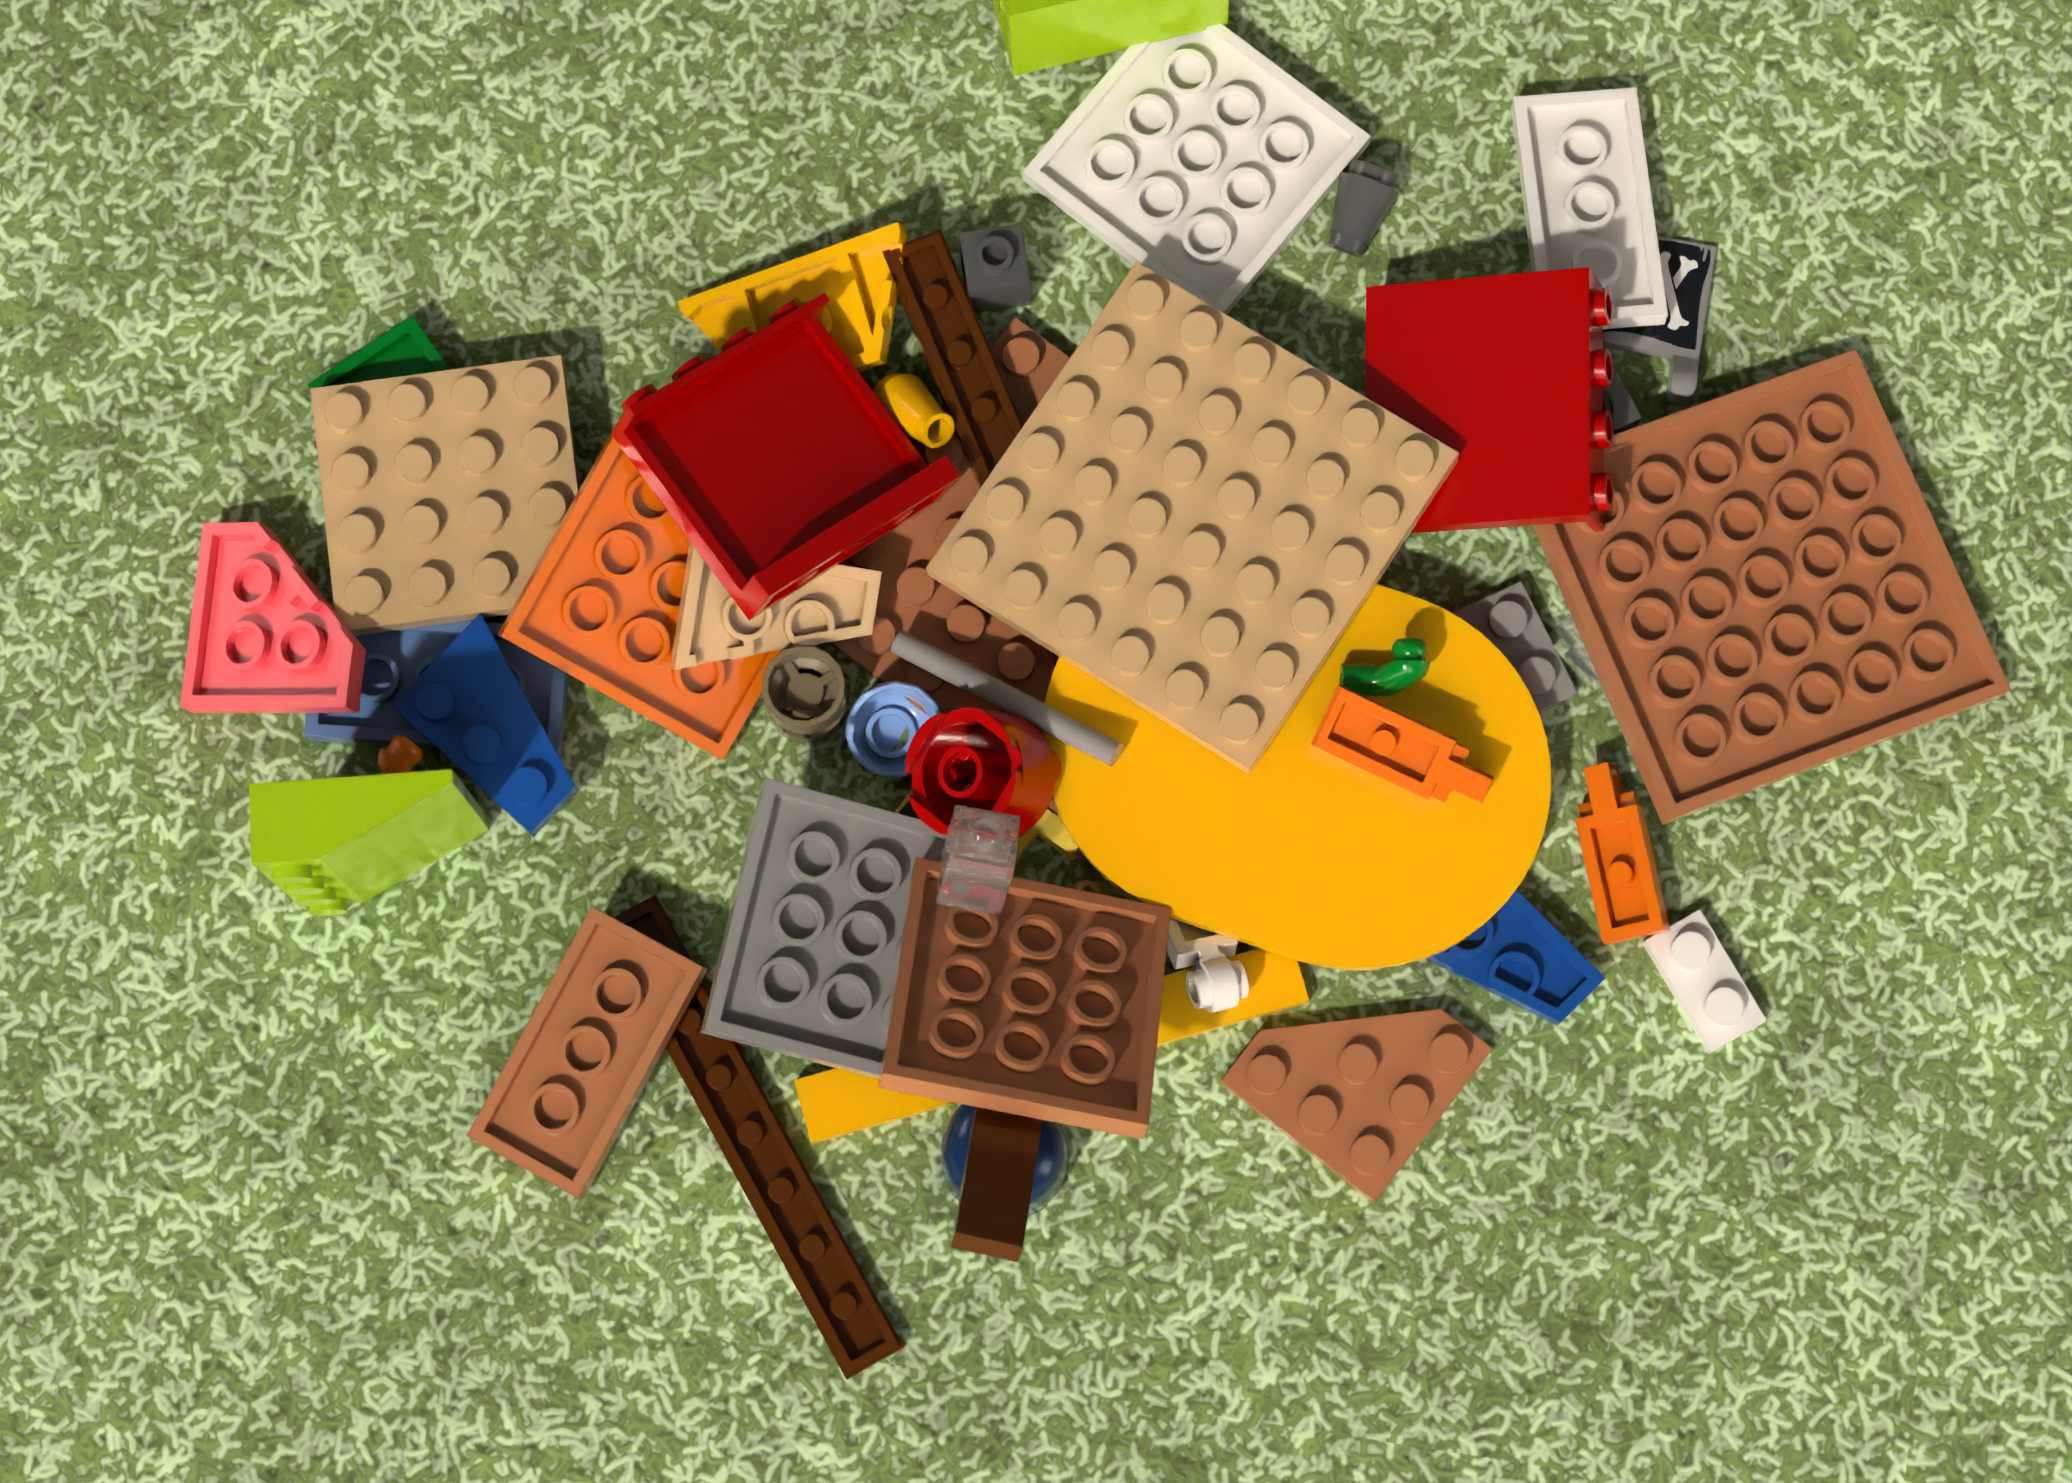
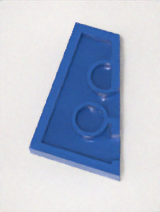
[391,613,578,838]
[1426,889,1606,1026]

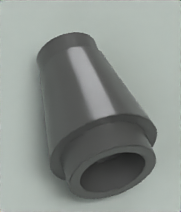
[1327,160,1398,257]

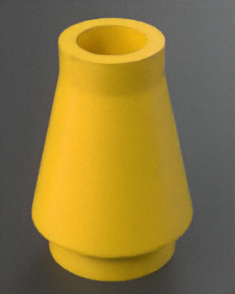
[873,373,955,448]

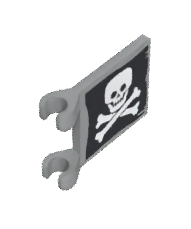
[1603,236,1717,406]

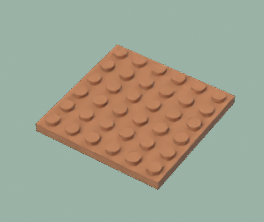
[1532,349,2011,825]

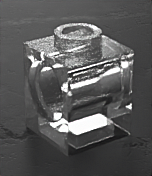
[936,805,1020,915]

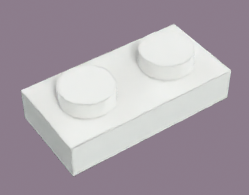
[1642,909,1767,1054]

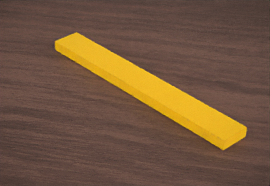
[794,948,1310,1144]

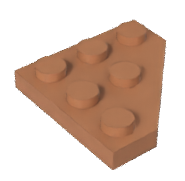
[1220,1009,1493,1203]

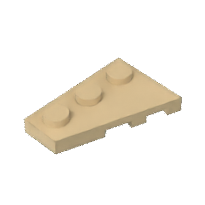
[670,542,882,670]

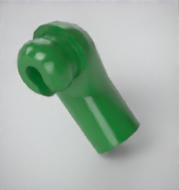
[1340,638,1430,696]

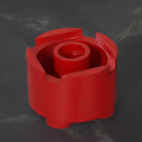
[905,707,1061,840]

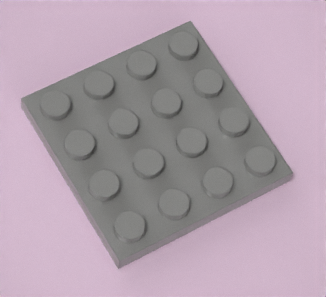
[700,778,1014,1079]

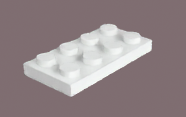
[1511,87,1668,329]

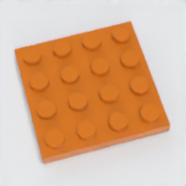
[498,411,786,761]

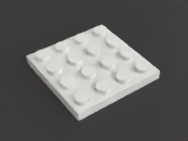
[1023,24,1371,315]

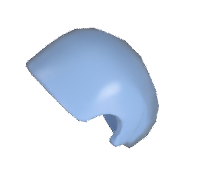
[845,680,941,779]

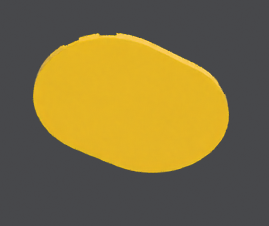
[1042,584,1551,970]

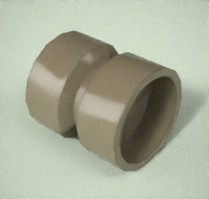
[762,646,849,744]

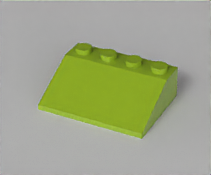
[249,769,489,916]

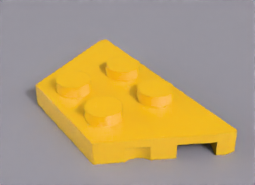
[677,222,907,372]

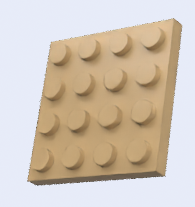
[310,355,580,636]

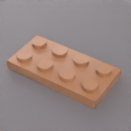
[467,906,708,1199]

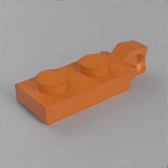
[1311,684,1494,803]
[1575,762,1671,945]

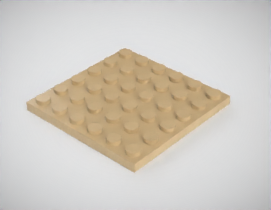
[926,261,1459,775]

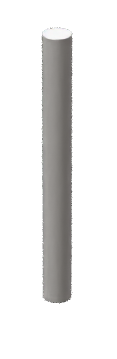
[891,630,1123,767]

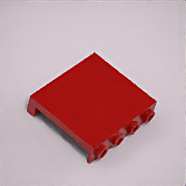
[1365,267,1614,544]
[611,292,961,621]

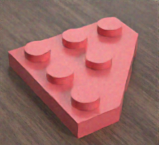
[180,522,366,713]

